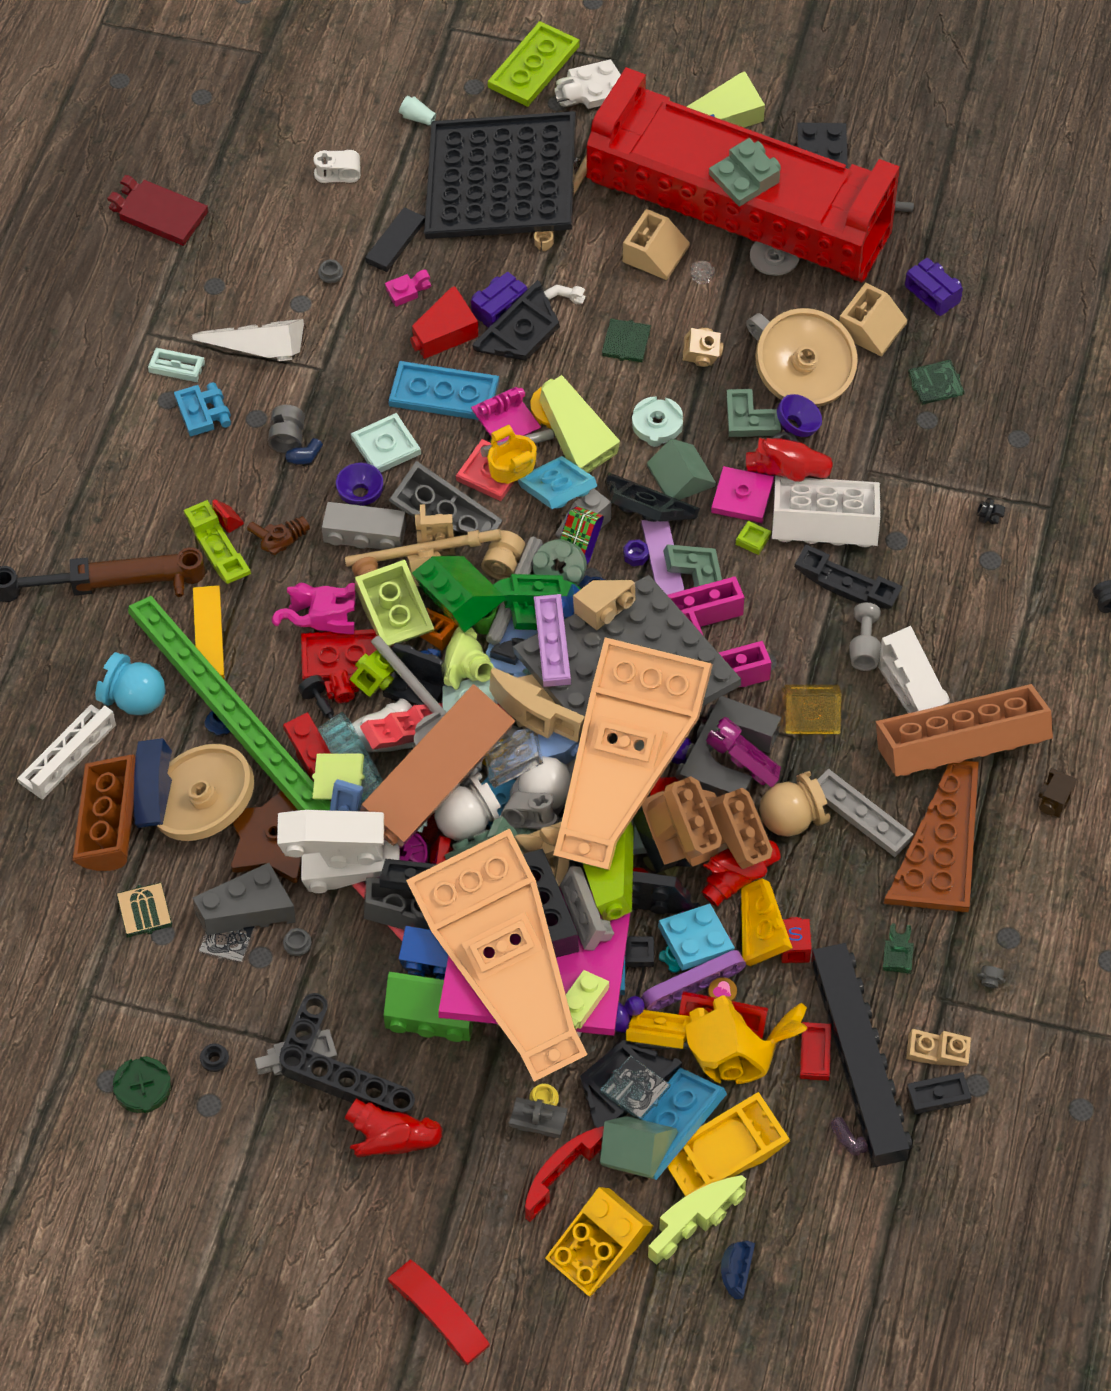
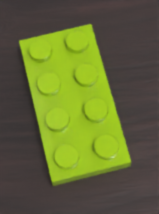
[488,21,580,107]

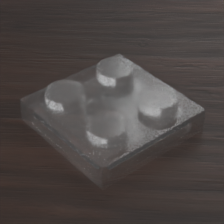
[485,728,543,788]

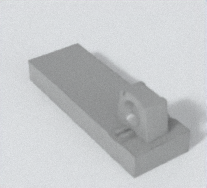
[559,866,614,950]

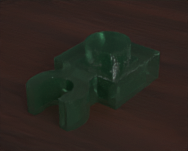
[882,923,914,974]

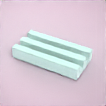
[148,348,205,382]

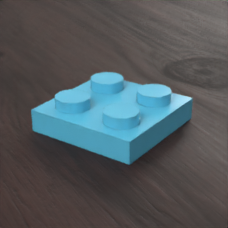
[658,904,735,971]

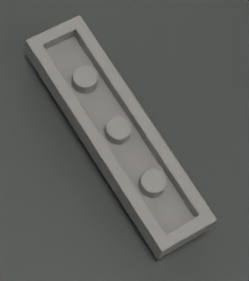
[817,769,914,857]

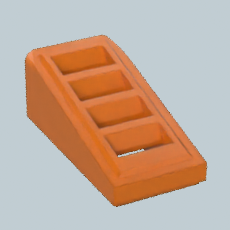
[419,607,458,651]

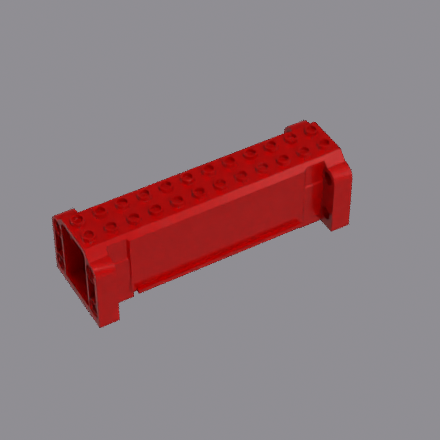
[587,67,900,283]

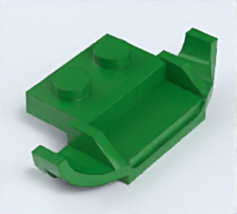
[493,574,581,630]

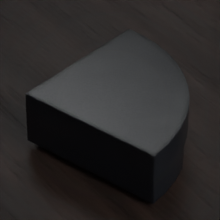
[490,638,525,665]

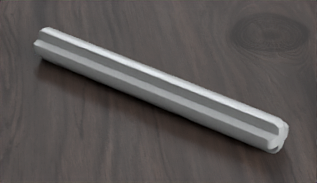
[486,536,543,646]

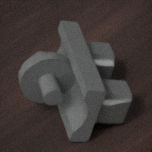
[509,1097,568,1138]

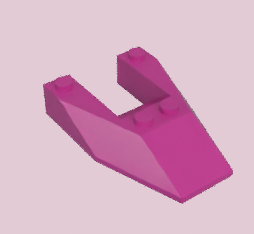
[667,576,772,687]

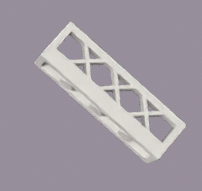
[17,705,116,800]

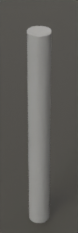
[371,636,446,716]

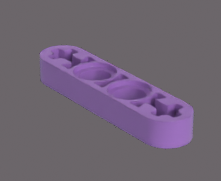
[641,950,746,1011]

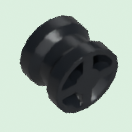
[1092,580,1111,613]

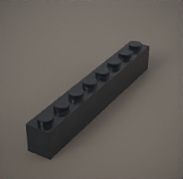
[811,943,912,1168]

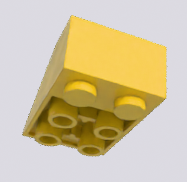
[545,1187,654,1297]

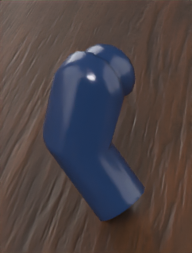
[285,438,323,465]

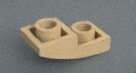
[906,1029,971,1066]

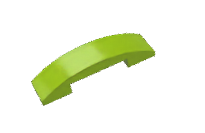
[184,500,251,584]

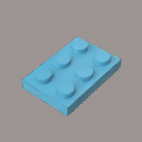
[518,456,597,509]

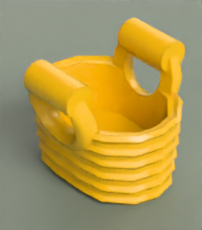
[487,424,537,484]

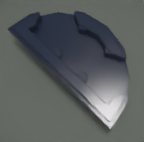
[721,1241,755,1299]

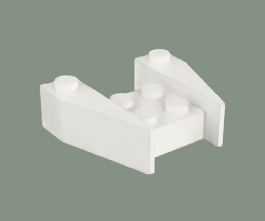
[277,810,400,893]

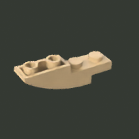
[489,667,585,743]

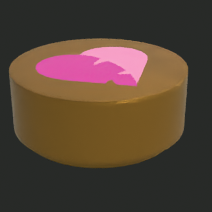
[708,977,737,1001]

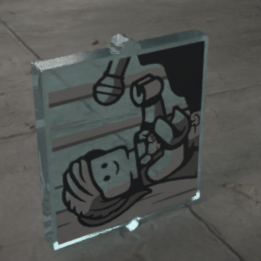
[600,1055,671,1120]

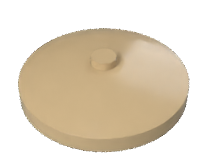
[755,308,857,407]
[156,744,254,841]

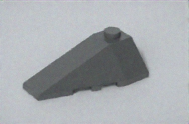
[389,461,503,534]

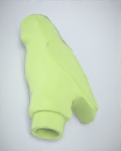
[444,627,494,690]

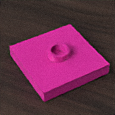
[711,466,774,523]

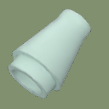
[399,96,437,126]

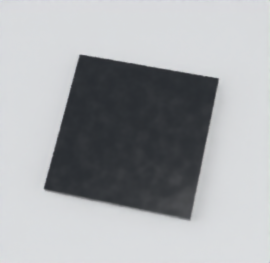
[424,111,576,239]

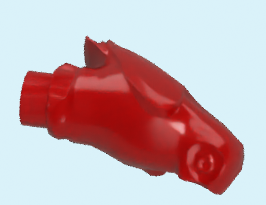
[746,438,833,482]
[701,840,781,907]
[344,1098,442,1157]

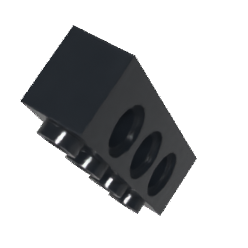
[523,848,579,958]

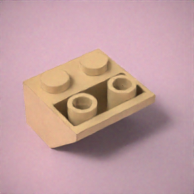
[623,209,690,280]
[839,283,907,357]

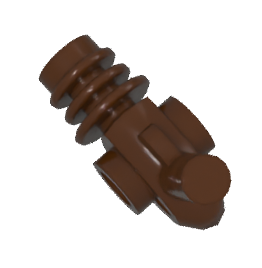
[247,516,310,555]

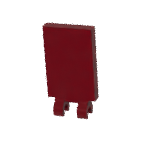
[107,175,208,246]

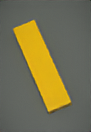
[193,586,225,680]

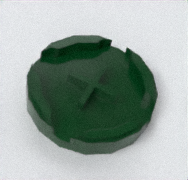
[113,1056,171,1113]

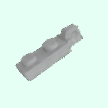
[255,1029,337,1075]

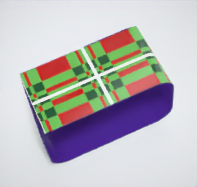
[560,506,604,564]

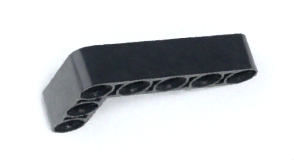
[279,993,415,1116]

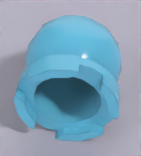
[95,652,166,716]

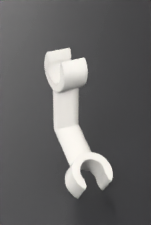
[544,285,586,304]

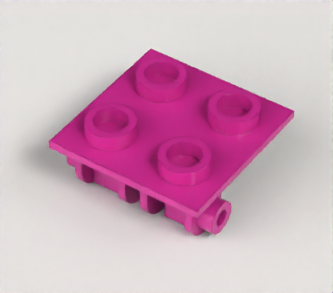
[471,387,541,443]

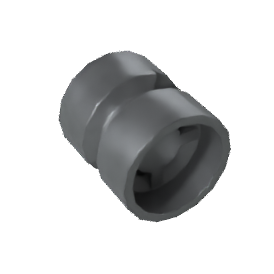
[268,405,305,454]

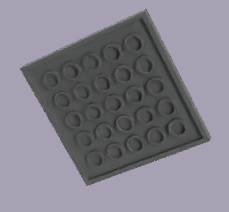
[513,575,741,744]

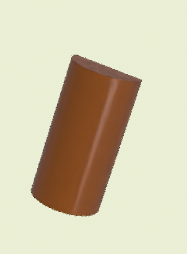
[73,754,136,871]

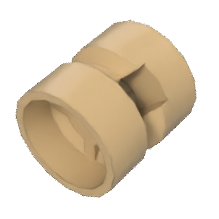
[481,530,525,580]

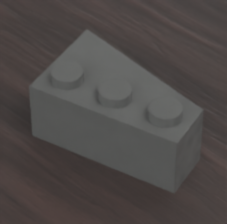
[192,863,296,936]

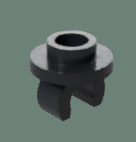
[976,498,1005,524]

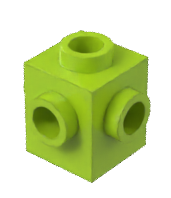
[350,650,395,697]

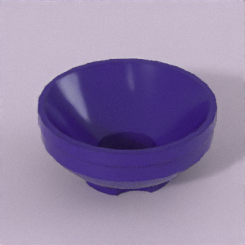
[777,394,822,437]
[336,463,383,506]

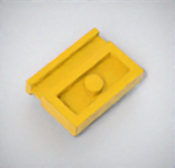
[626,1010,690,1049]

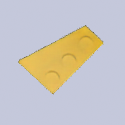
[741,878,792,966]

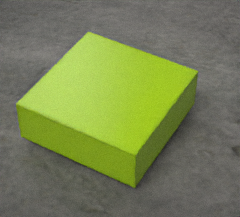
[735,521,771,555]

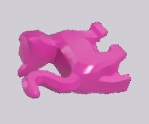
[272,582,356,634]

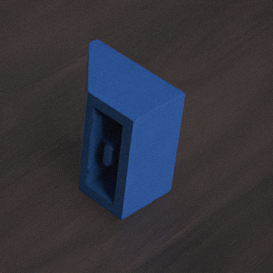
[399,926,449,980]

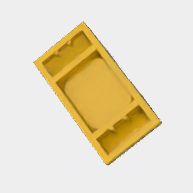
[667,1092,790,1197]

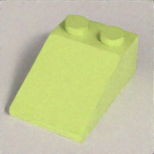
[355,560,434,647]

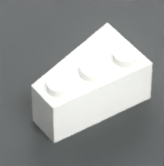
[878,626,950,713]

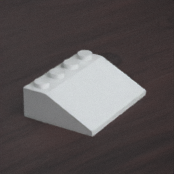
[772,476,880,547]

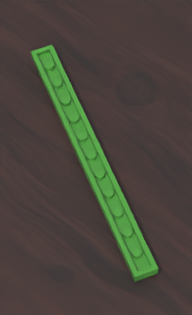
[128,596,331,811]

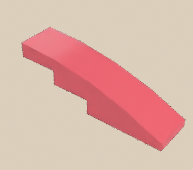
[360,703,443,749]

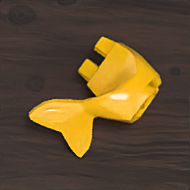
[685,995,807,1084]

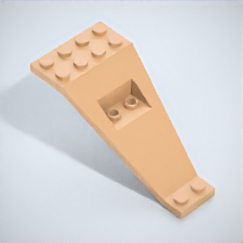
[553,638,713,870]
[406,829,588,1081]

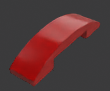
[525,1126,604,1222]
[388,1259,490,1365]

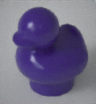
[615,996,645,1033]

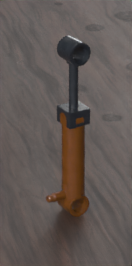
[0,547,206,602]

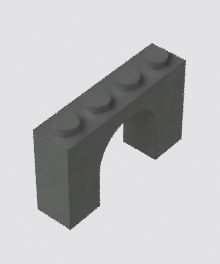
[676,696,781,797]

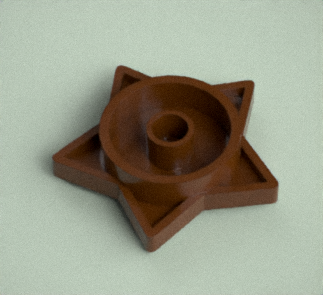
[231,791,302,883]

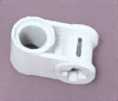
[314,150,361,183]

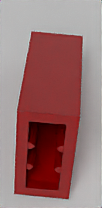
[410,286,478,359]

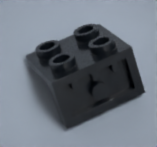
[383,643,446,707]

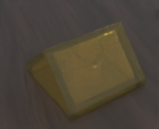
[784,685,841,734]

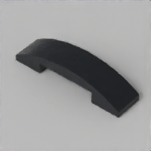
[794,545,903,609]

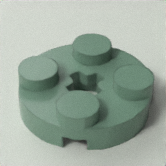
[532,539,587,586]

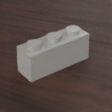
[322,502,406,550]

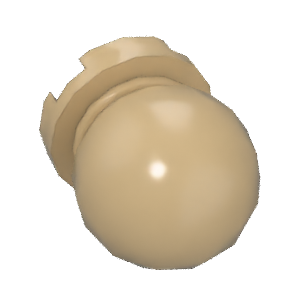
[759,771,830,837]

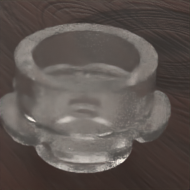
[690,261,715,284]

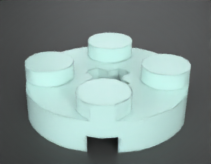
[632,397,683,447]

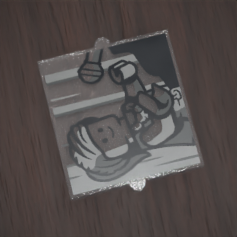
[198,926,256,964]

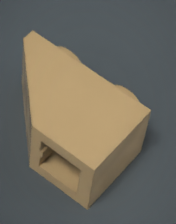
[573,580,636,630]

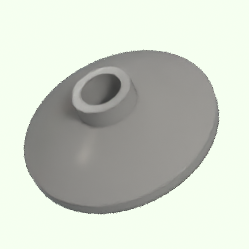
[750,241,800,276]

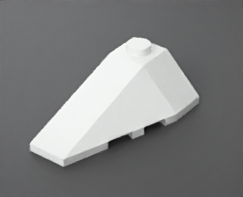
[192,319,304,361]

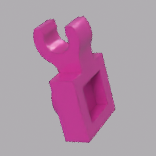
[385,270,431,307]

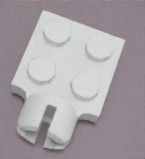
[555,59,621,109]

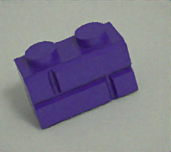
[905,258,963,316]
[471,272,528,328]

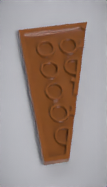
[884,760,979,912]

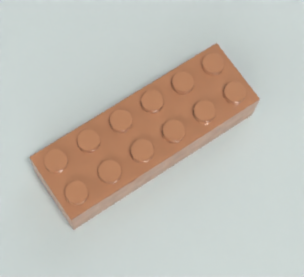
[876,684,1053,777]

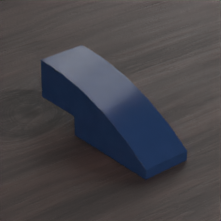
[134,738,172,828]

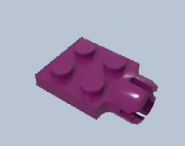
[706,717,781,787]

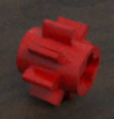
[324,670,359,703]

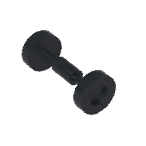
[298,675,351,741]

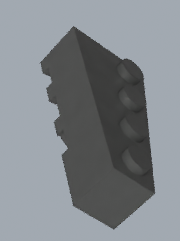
[364,877,431,930]

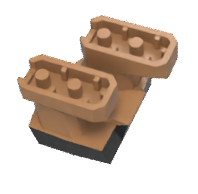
[633,776,773,873]

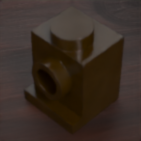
[1038,768,1077,818]

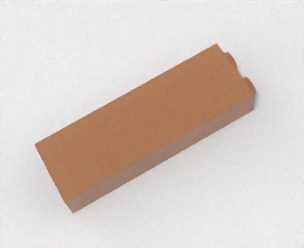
[359,684,515,848]

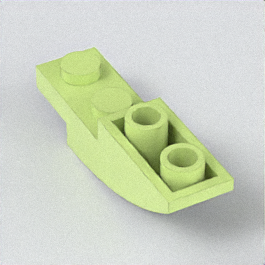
[648,1175,746,1265]

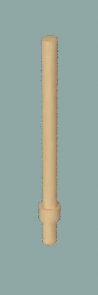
[345,529,502,567]

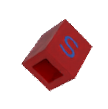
[781,917,812,963]

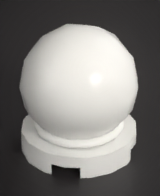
[509,756,572,821]
[435,772,501,841]

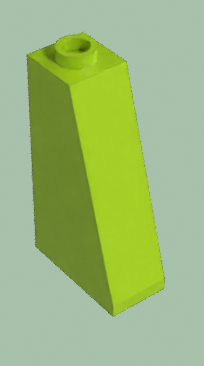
[583,822,634,921]

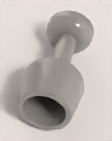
[849,603,881,671]

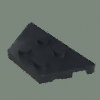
[472,280,560,361]
[605,472,700,522]
[632,871,701,914]
[580,1040,682,1128]

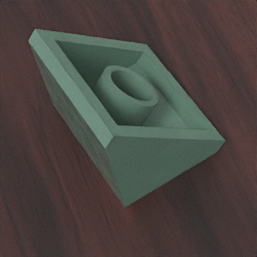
[647,439,716,500]
[600,1116,678,1179]

